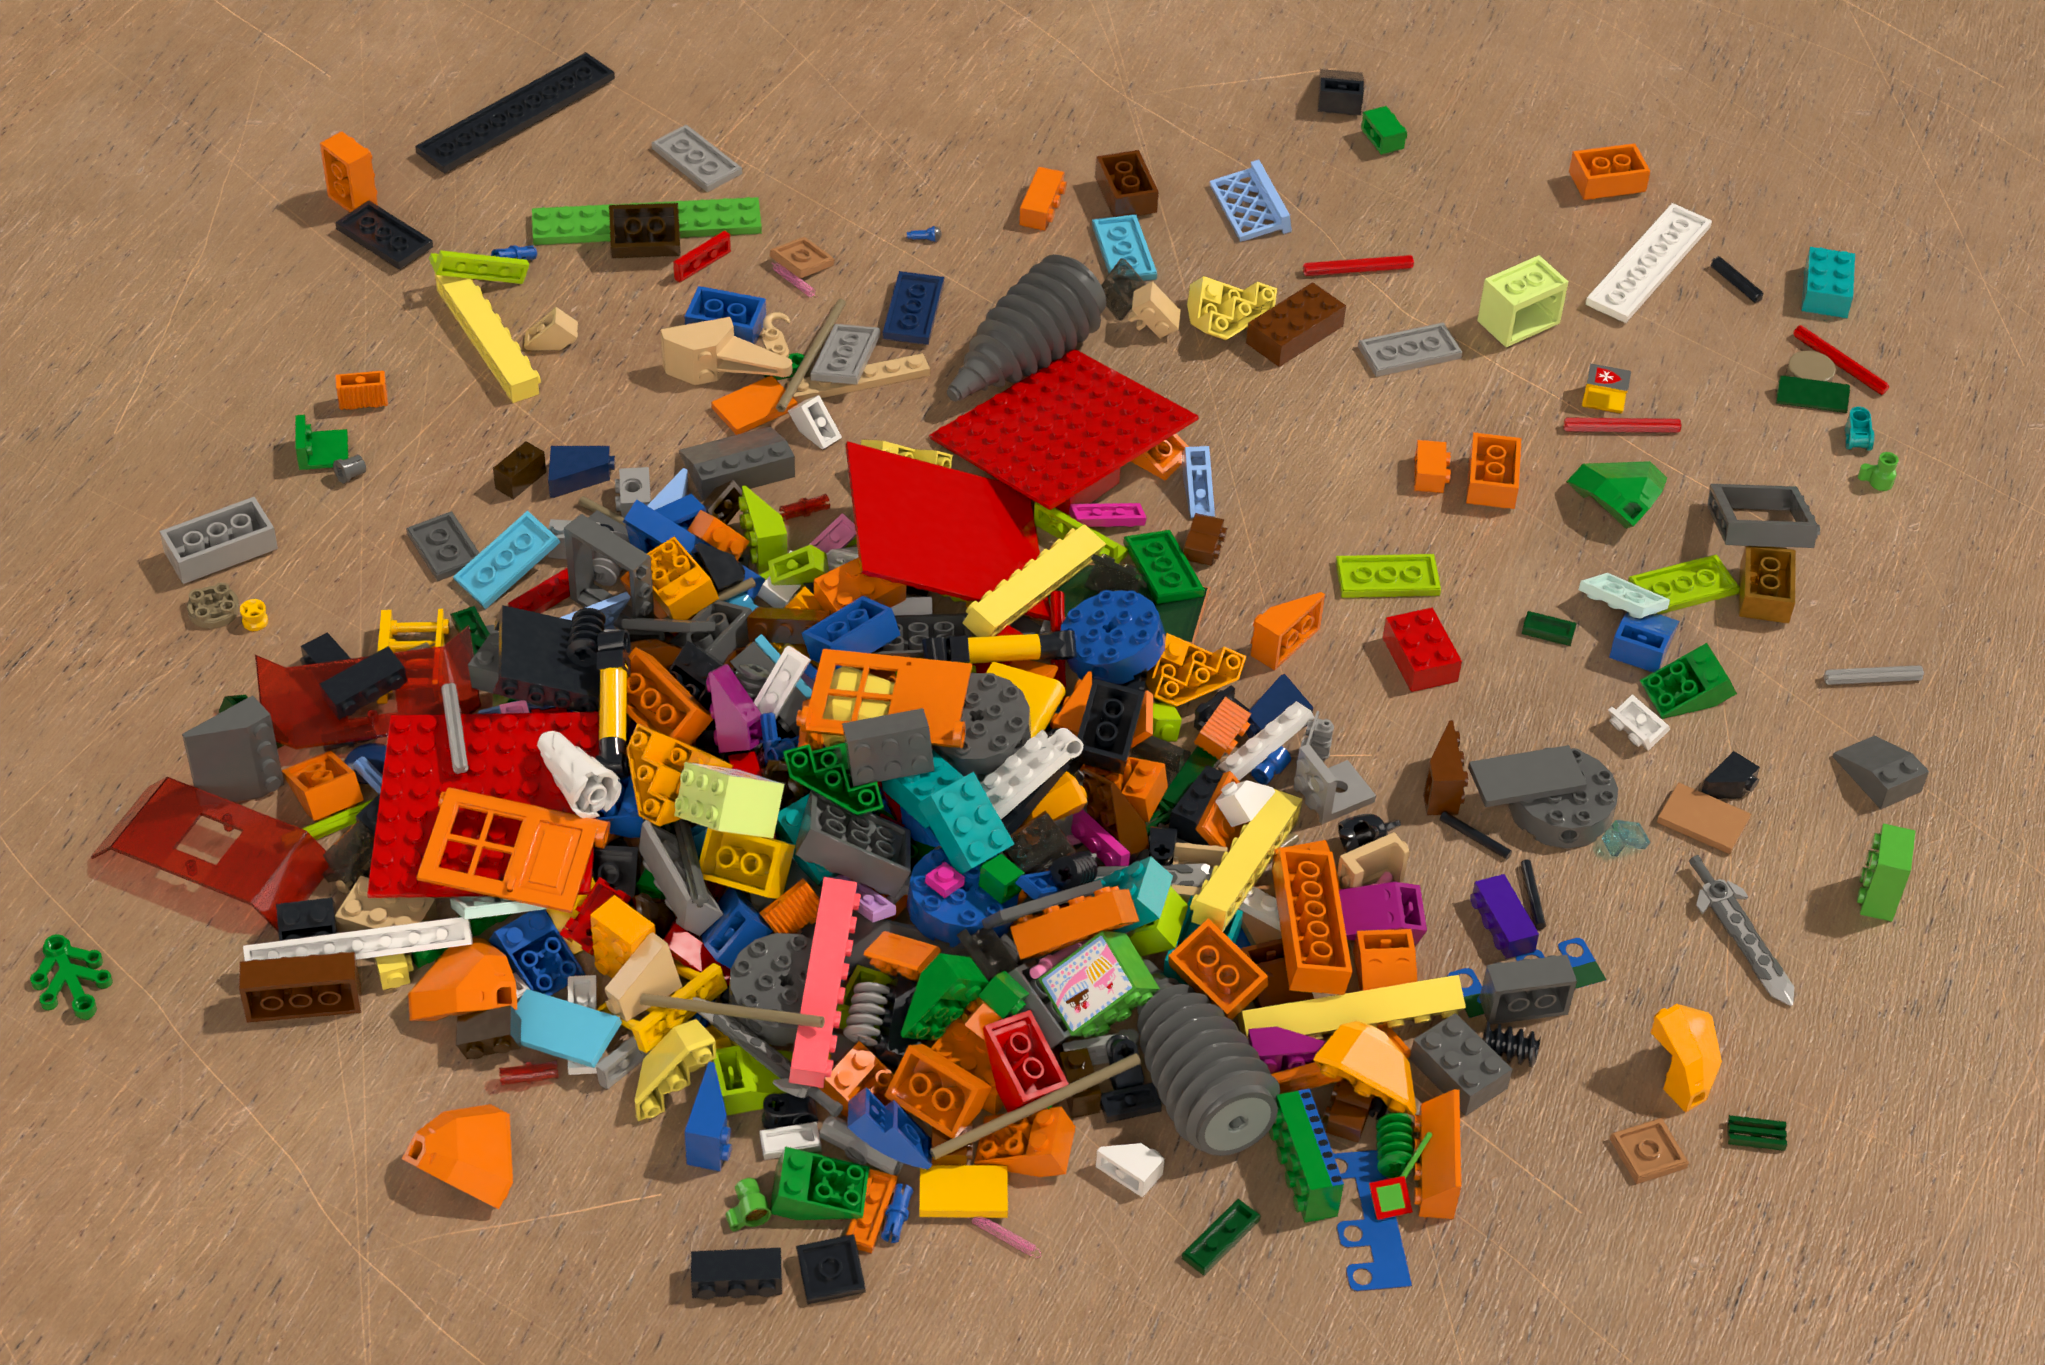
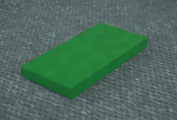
[1123,530,1205,604]

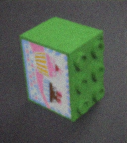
[1038,931,1160,1038]

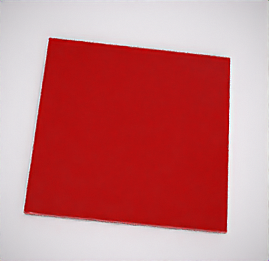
[929,349,1199,510]
[845,441,1051,621]
[367,712,599,898]

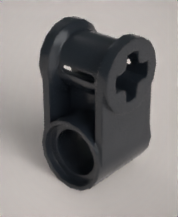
[1148,826,1177,866]
[1106,1034,1144,1091]
[761,1093,818,1129]

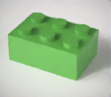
[1857,823,1916,922]

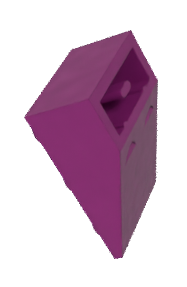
[706,664,763,753]
[1339,882,1427,947]
[1247,1026,1326,1074]

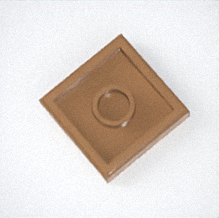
[769,237,835,279]
[1610,1118,1689,1184]

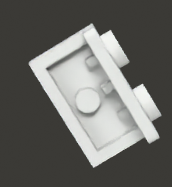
[1608,695,1670,751]

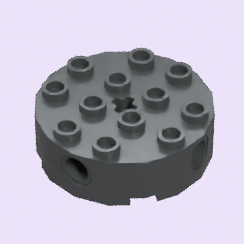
[931,673,1031,777]
[1508,748,1618,849]
[729,933,842,1046]

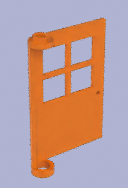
[796,649,972,748]
[417,787,610,914]

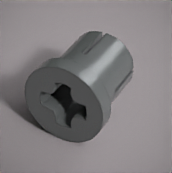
[333,455,366,484]

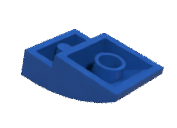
[848,1087,932,1169]

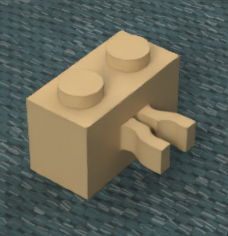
[1128,281,1180,339]

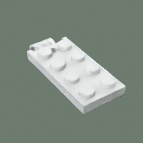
[980,728,1083,819]

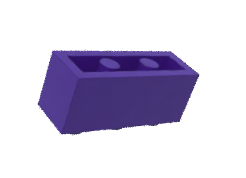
[1470,874,1539,959]

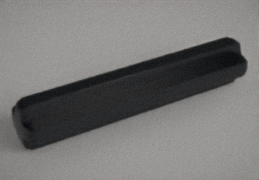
[1711,256,1764,303]

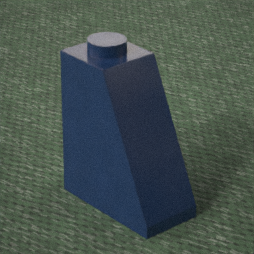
[548,446,615,498]
[1246,674,1313,739]

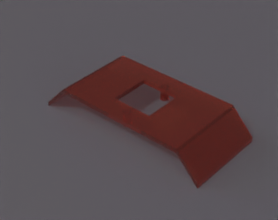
[255,626,481,750]
[91,777,335,933]

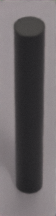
[1439,811,1512,860]
[1521,859,1546,930]

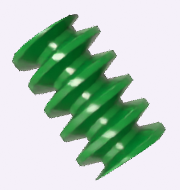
[1376,1113,1414,1178]

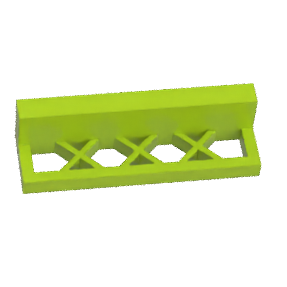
[429,250,530,284]
[1034,502,1128,568]

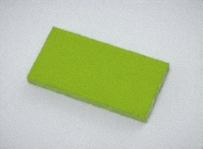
[1335,554,1441,598]
[1628,554,1740,614]

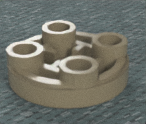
[1786,351,1836,382]
[187,583,240,629]

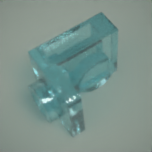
[1602,820,1650,857]

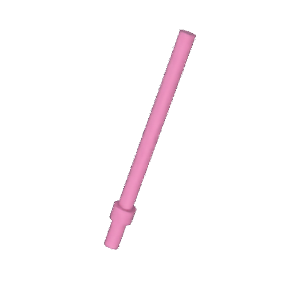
[1029,938,1092,979]

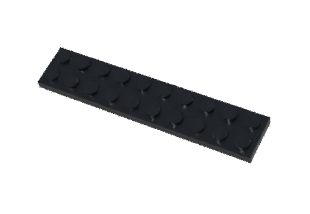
[415,52,615,174]

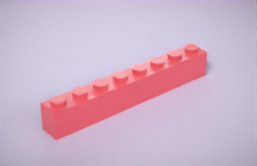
[789,877,861,1088]

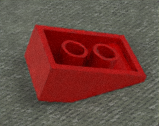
[982,1010,1069,1113]

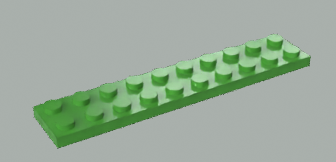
[532,197,762,245]

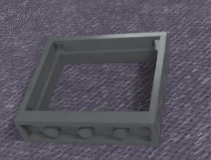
[1707,484,1820,548]
[564,514,655,629]

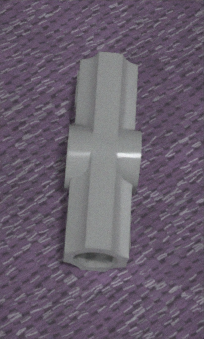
[820,1116,904,1175]

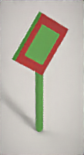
[1368,1132,1432,1220]

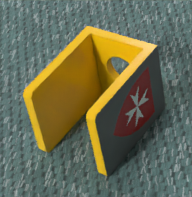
[1582,363,1631,414]

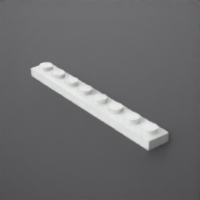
[243,917,473,961]

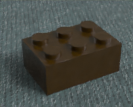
[609,203,681,258]

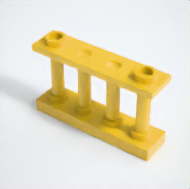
[377,609,450,704]
[596,957,728,1053]

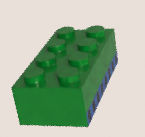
[1269,1089,1344,1223]

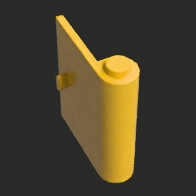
[986,662,1066,738]

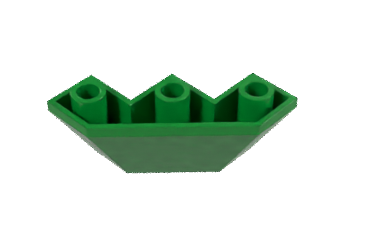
[1566,461,1667,529]
[783,743,884,816]

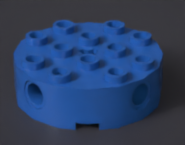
[1060,590,1166,684]
[907,848,1020,949]

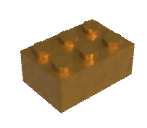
[1739,546,1796,623]

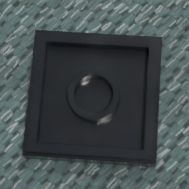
[796,1234,866,1305]

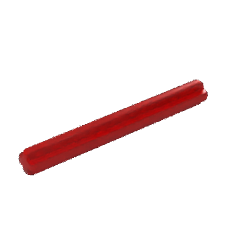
[1303,255,1414,276]
[1793,325,1889,395]
[1563,417,1682,433]
[1050,591,1066,705]

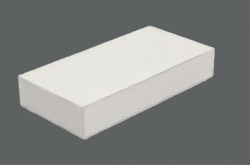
[759,1122,821,1160]

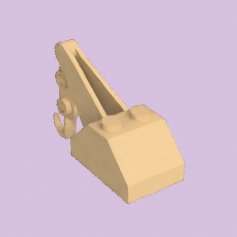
[661,312,792,385]

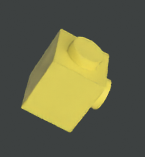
[374,953,414,990]

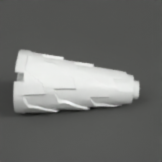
[537,731,622,818]

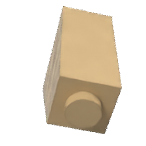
[604,932,682,1022]

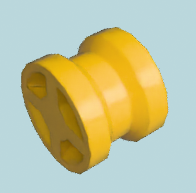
[240,599,268,631]

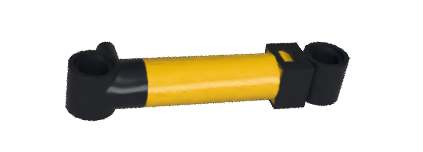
[595,629,631,780]
[922,630,1077,663]

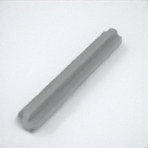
[1823,665,1924,685]
[441,683,468,774]

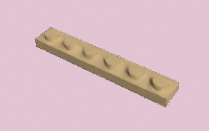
[787,353,930,403]

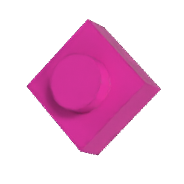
[925,862,965,898]

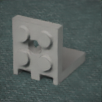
[1294,744,1376,825]

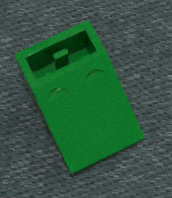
[1639,643,1737,719]
[901,953,989,1040]
[770,1146,869,1220]

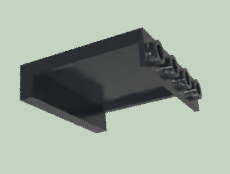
[493,605,604,712]

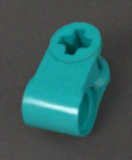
[1844,406,1874,451]

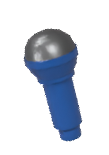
[907,226,942,242]

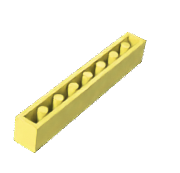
[435,274,541,403]
[963,524,1106,637]
[1190,788,1303,932]
[1237,975,1466,1040]

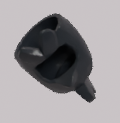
[1338,814,1401,853]

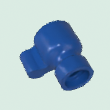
[1251,746,1291,785]

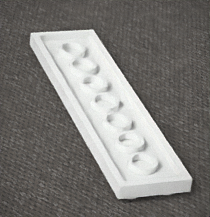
[1586,203,1712,323]

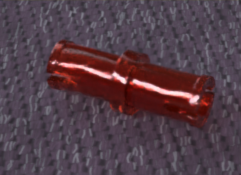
[779,494,830,521]
[499,1060,559,1086]

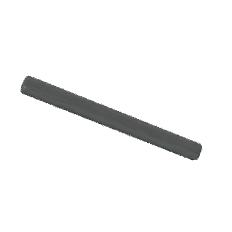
[673,819,709,908]

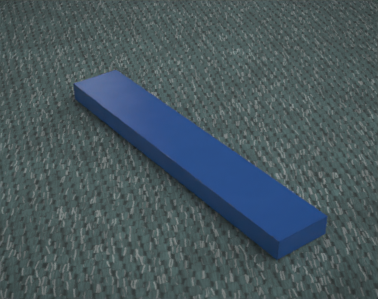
[623,499,766,601]

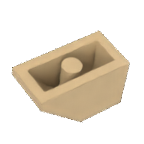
[524,307,578,350]

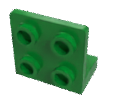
[295,414,349,470]

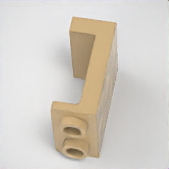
[1337,832,1409,889]
[1171,843,1229,904]

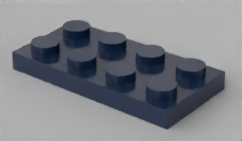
[883,271,944,345]

